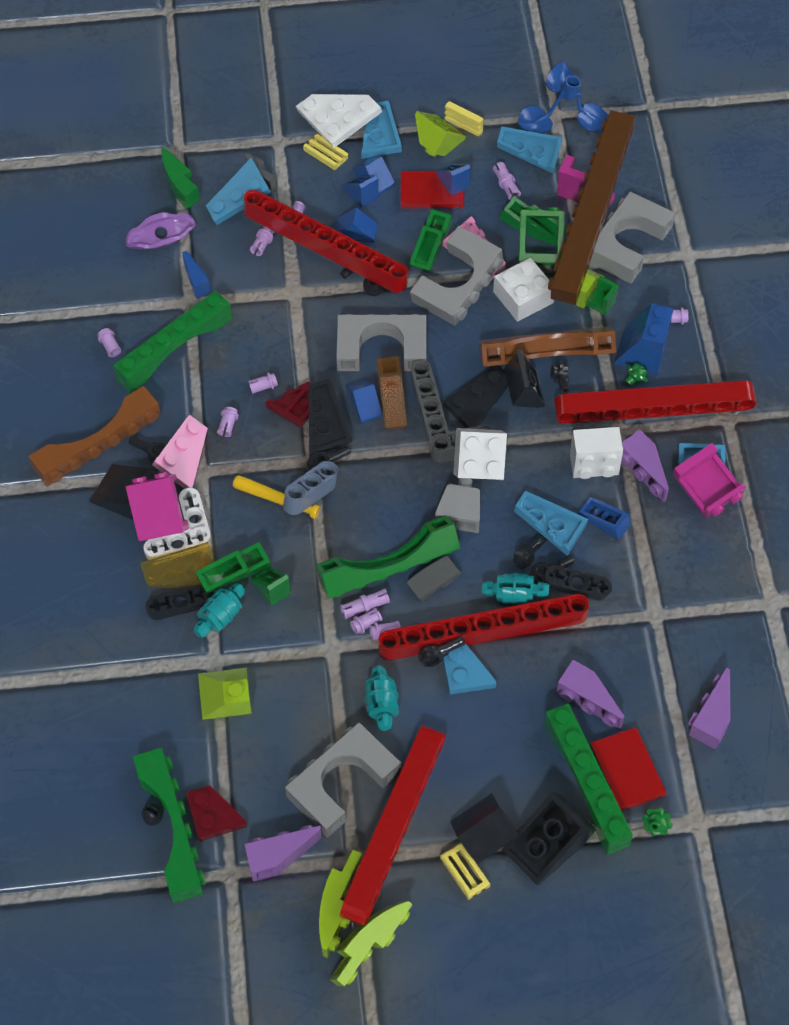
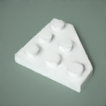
[296,94,382,149]

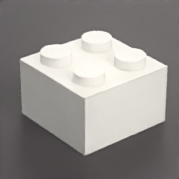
[493,258,554,322]
[570,427,623,479]
[453,428,507,480]

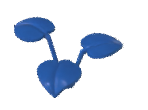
[518,61,609,134]

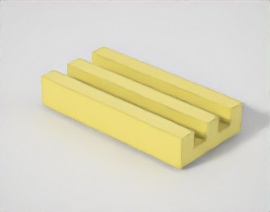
[445,101,484,137]
[303,134,348,170]
[440,843,490,900]

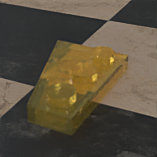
[140,542,215,587]

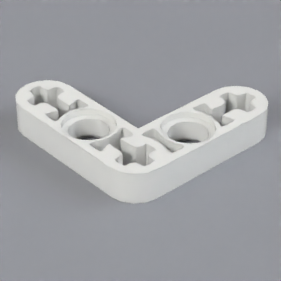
[144,488,211,562]

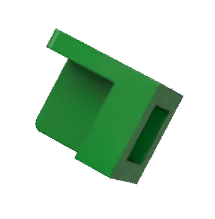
[587,276,619,315]

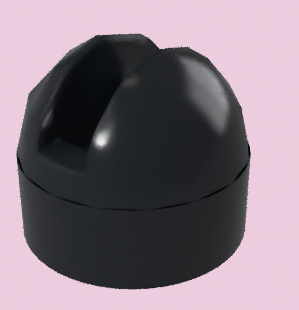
[142,803,163,826]

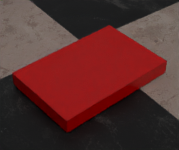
[401,171,464,208]
[590,727,667,812]

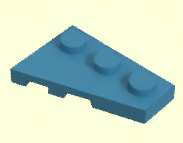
[361,101,402,159]
[497,126,562,174]
[206,158,271,225]
[514,491,588,556]

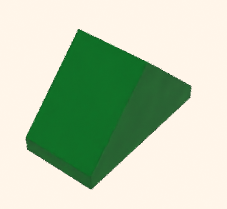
[250,567,291,606]

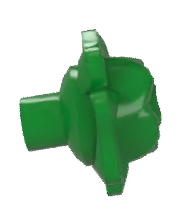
[625,362,648,386]
[642,807,673,836]

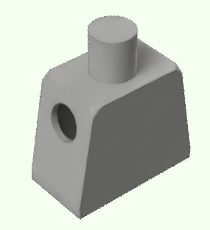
[435,478,480,533]

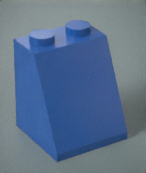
[615,303,674,375]

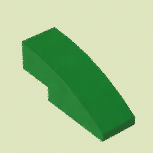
[161,147,200,209]
[498,196,567,246]
[409,209,453,272]
[195,542,271,593]

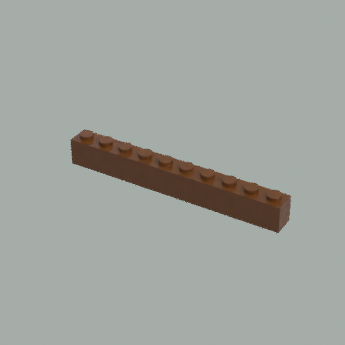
[548,110,635,305]

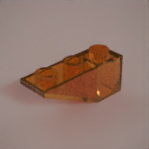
[376,356,408,430]

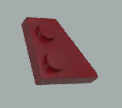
[265,382,312,428]
[186,785,247,842]

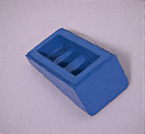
[182,251,211,299]
[577,496,631,539]

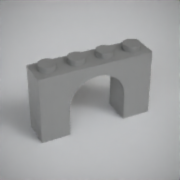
[590,191,675,284]
[410,226,504,326]
[337,314,426,371]
[285,723,401,838]

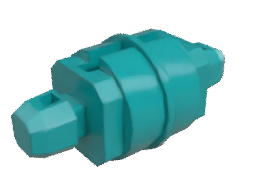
[482,573,549,606]
[193,583,245,638]
[365,665,399,731]

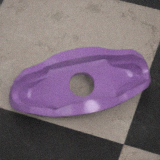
[125,213,196,250]

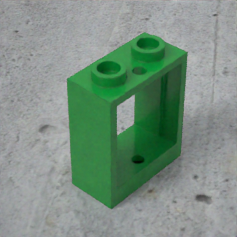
[518,206,565,266]

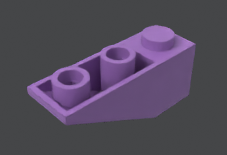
[621,430,669,502]
[556,660,625,729]
[688,667,730,750]
[244,825,322,882]

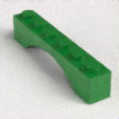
[113,291,232,394]
[315,515,460,599]
[544,703,633,855]
[133,748,206,904]

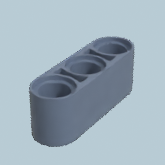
[283,461,338,515]

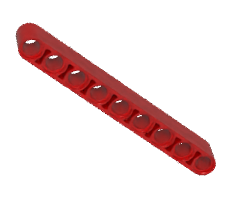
[244,190,408,293]
[554,381,757,424]
[378,594,589,660]
[339,725,446,926]

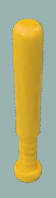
[233,475,320,519]

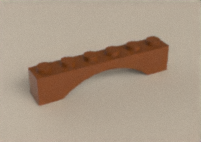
[478,326,616,367]
[28,386,161,487]

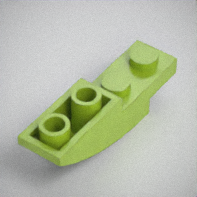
[319,850,363,958]
[329,901,412,986]

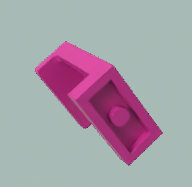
[558,155,615,205]
[673,443,746,518]
[125,472,190,541]

